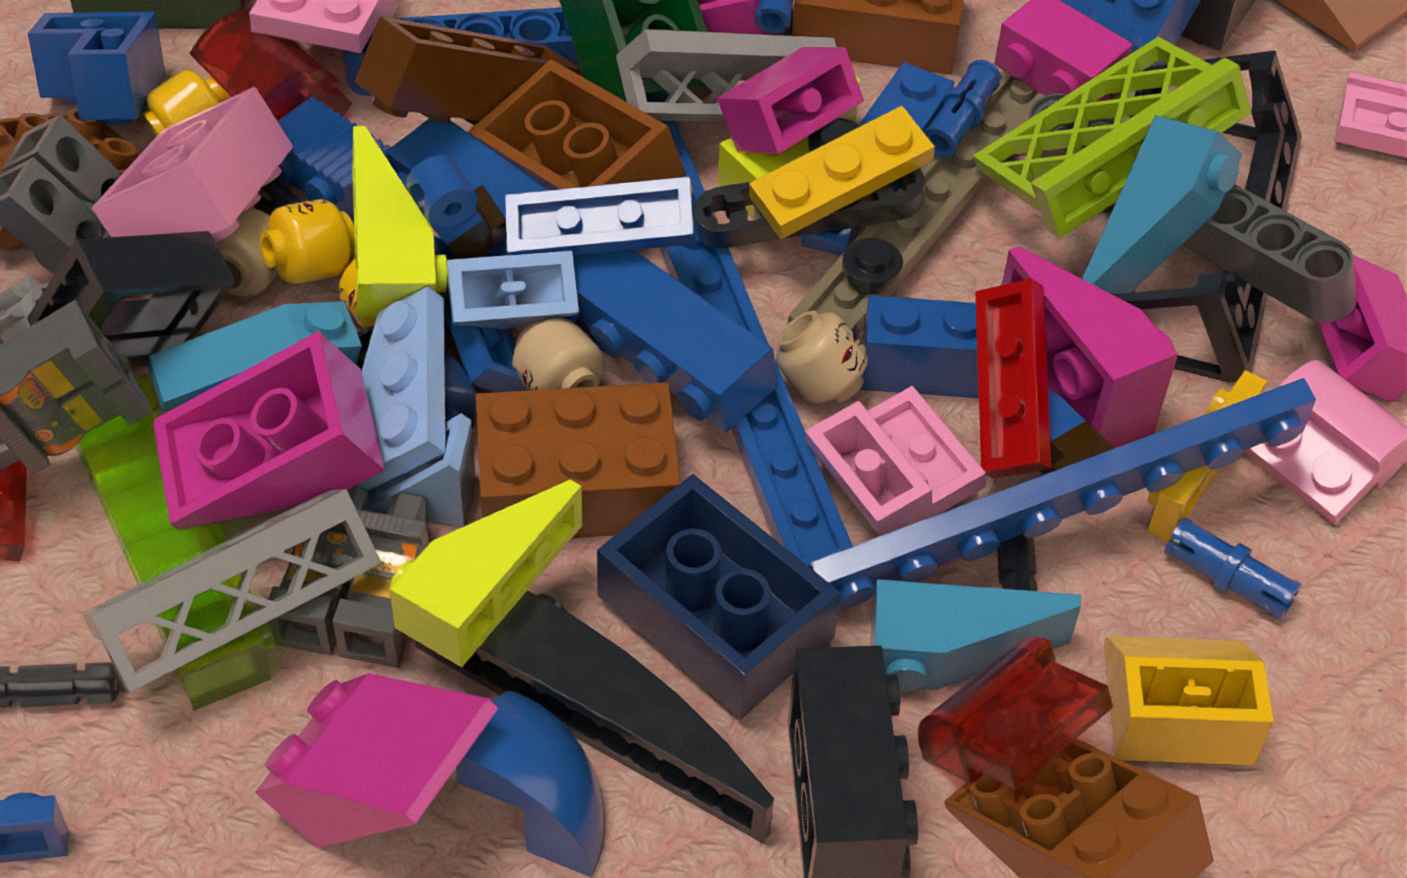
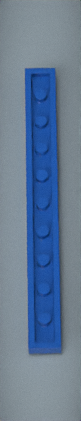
[660,121,853,568]

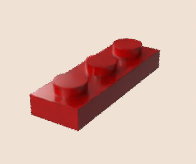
[975,278,1051,479]

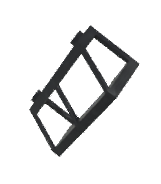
[1112,50,1302,382]

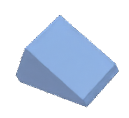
[446,251,579,330]
[367,413,475,527]

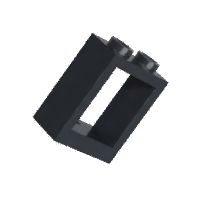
[27,231,235,362]

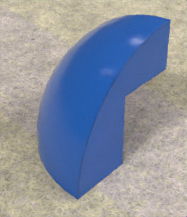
[456,691,605,878]

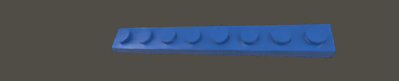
[811,378,1316,608]

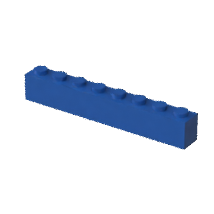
[386,118,778,433]

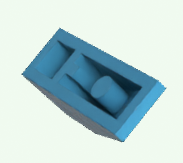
[1082,115,1243,294]
[147,301,362,411]
[870,579,1081,692]

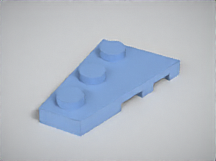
[358,286,446,491]

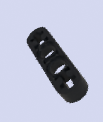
[694,168,925,248]

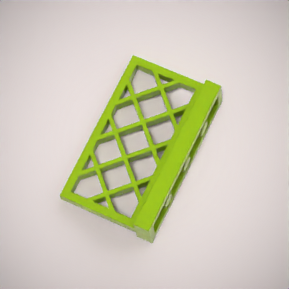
[973,36,1251,238]

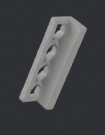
[616,29,836,122]
[82,489,382,693]

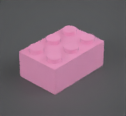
[91,87,294,243]

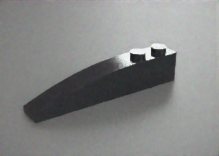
[415,590,774,844]

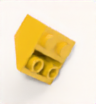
[1104,635,1274,765]

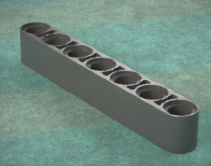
[1028,93,1357,322]

